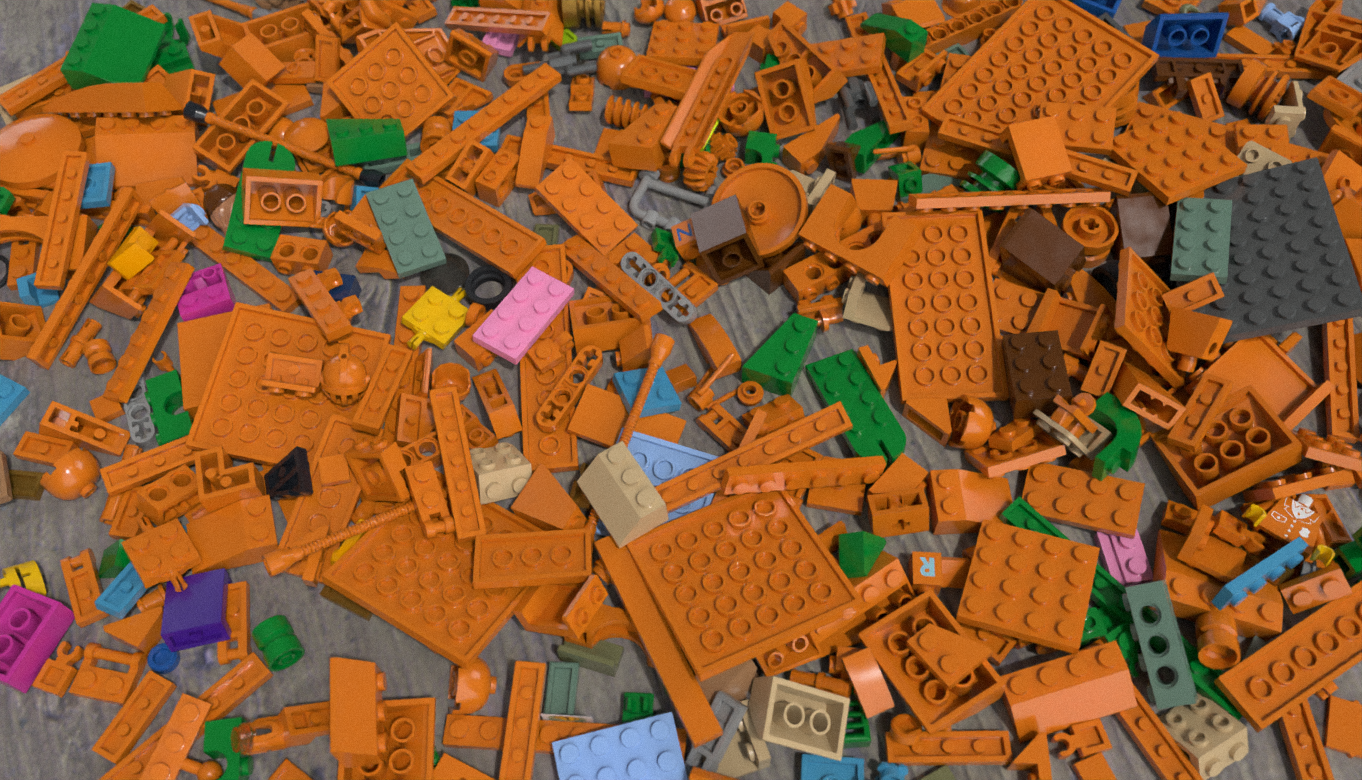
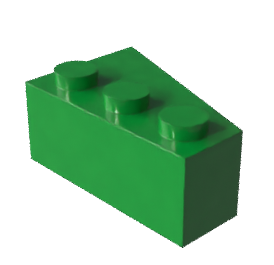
[326,118,408,166]
[742,313,818,397]

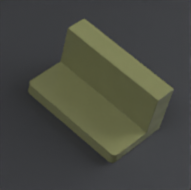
[557,640,624,677]

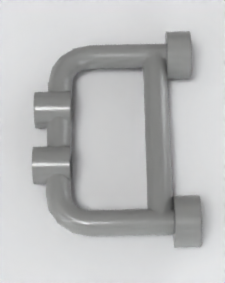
[629,170,718,233]

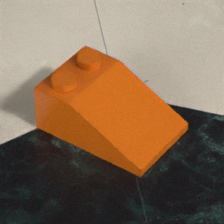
[754,59,817,140]
[926,469,1013,535]
[186,495,279,575]

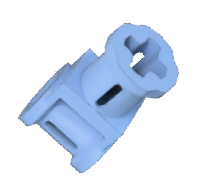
[1258,2,1305,42]

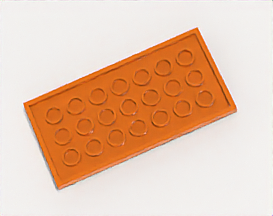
[880,209,1009,404]

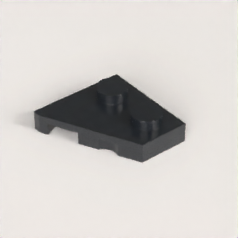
[264,446,314,500]

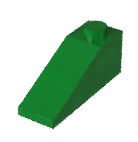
[860,13,928,63]
[843,120,901,174]

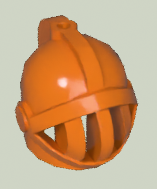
[320,343,370,406]

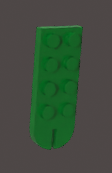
[222,141,295,263]
[805,349,906,473]

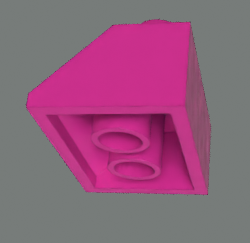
[0,584,75,694]

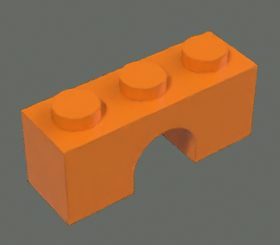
[748,1,807,64]

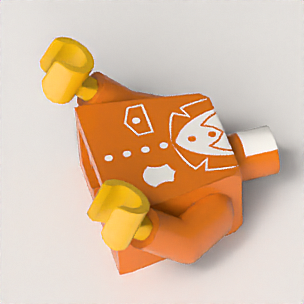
[1242,494,1335,567]

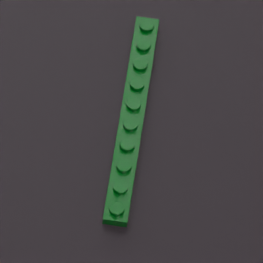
[999,496,1242,721]

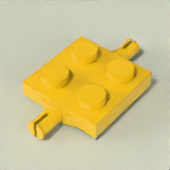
[401,286,468,350]

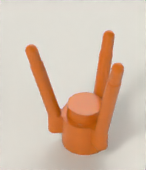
[873,144,921,180]
[687,353,738,412]

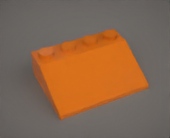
[95,115,200,190]
[1150,384,1302,511]
[1149,529,1283,642]
[858,589,1006,735]
[337,697,436,780]

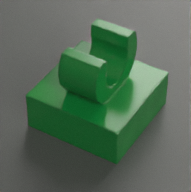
[622,692,654,724]

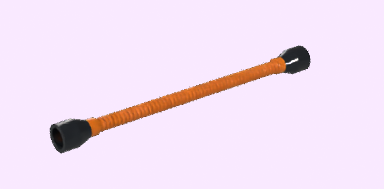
[183,101,386,188]

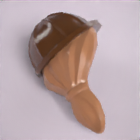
[203,183,237,235]

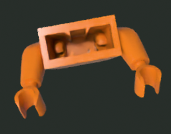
[320,0,393,44]
[1328,186,1362,239]

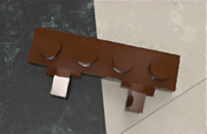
[1151,57,1244,100]

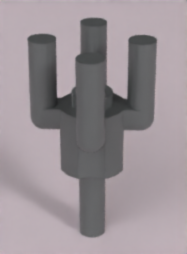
[523,39,597,78]
[840,76,880,130]

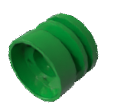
[959,150,1020,214]

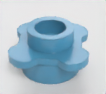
[875,762,909,780]

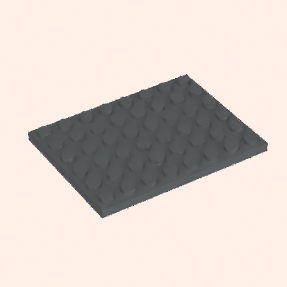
[1168,157,1362,344]

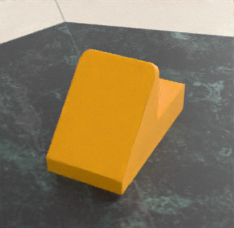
[107,226,159,280]

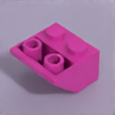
[177,263,237,322]

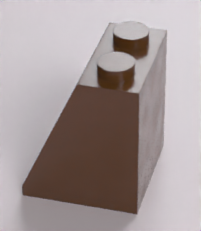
[1109,192,1173,271]
[690,194,765,286]
[999,208,1086,294]

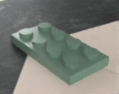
[366,178,447,279]
[1170,198,1232,284]

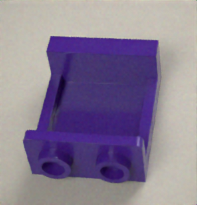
[161,568,233,652]

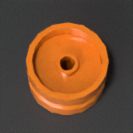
[1060,204,1119,268]

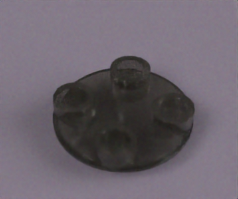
[420,253,469,294]

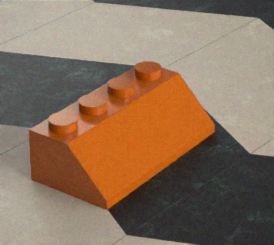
[192,79,290,174]
[1000,640,1137,743]

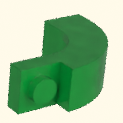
[1089,392,1142,481]

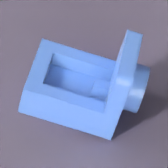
[170,203,209,231]

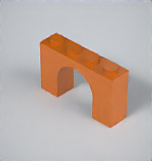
[798,184,921,287]

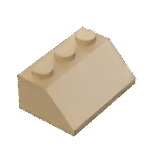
[577,441,669,548]
[749,676,850,761]

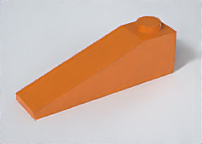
[767,18,848,103]

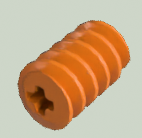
[605,95,648,129]

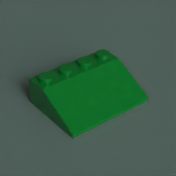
[60,3,167,90]

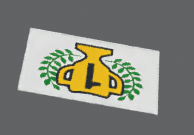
[541,714,594,723]

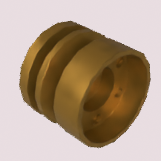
[562,0,605,28]

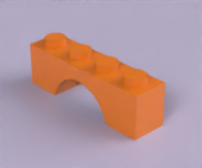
[564,604,683,668]

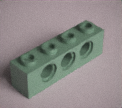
[1122,579,1198,709]

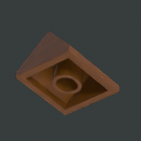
[746,242,806,295]

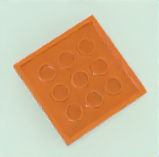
[326,22,456,140]
[1109,111,1248,206]
[1114,246,1186,389]
[956,519,1100,655]

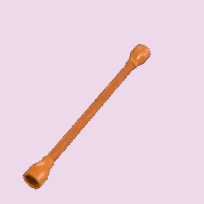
[583,333,675,552]
[262,474,476,577]

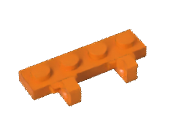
[288,268,363,342]

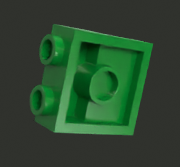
[149,42,196,74]

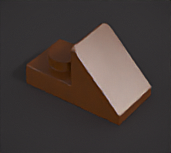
[825,141,861,182]

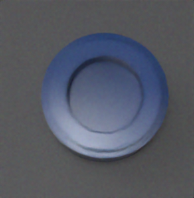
[147,643,181,674]

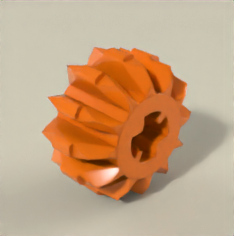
[683,151,718,192]

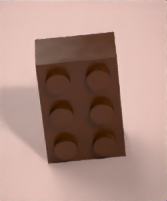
[1002,330,1072,419]

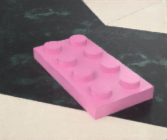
[472,266,574,365]

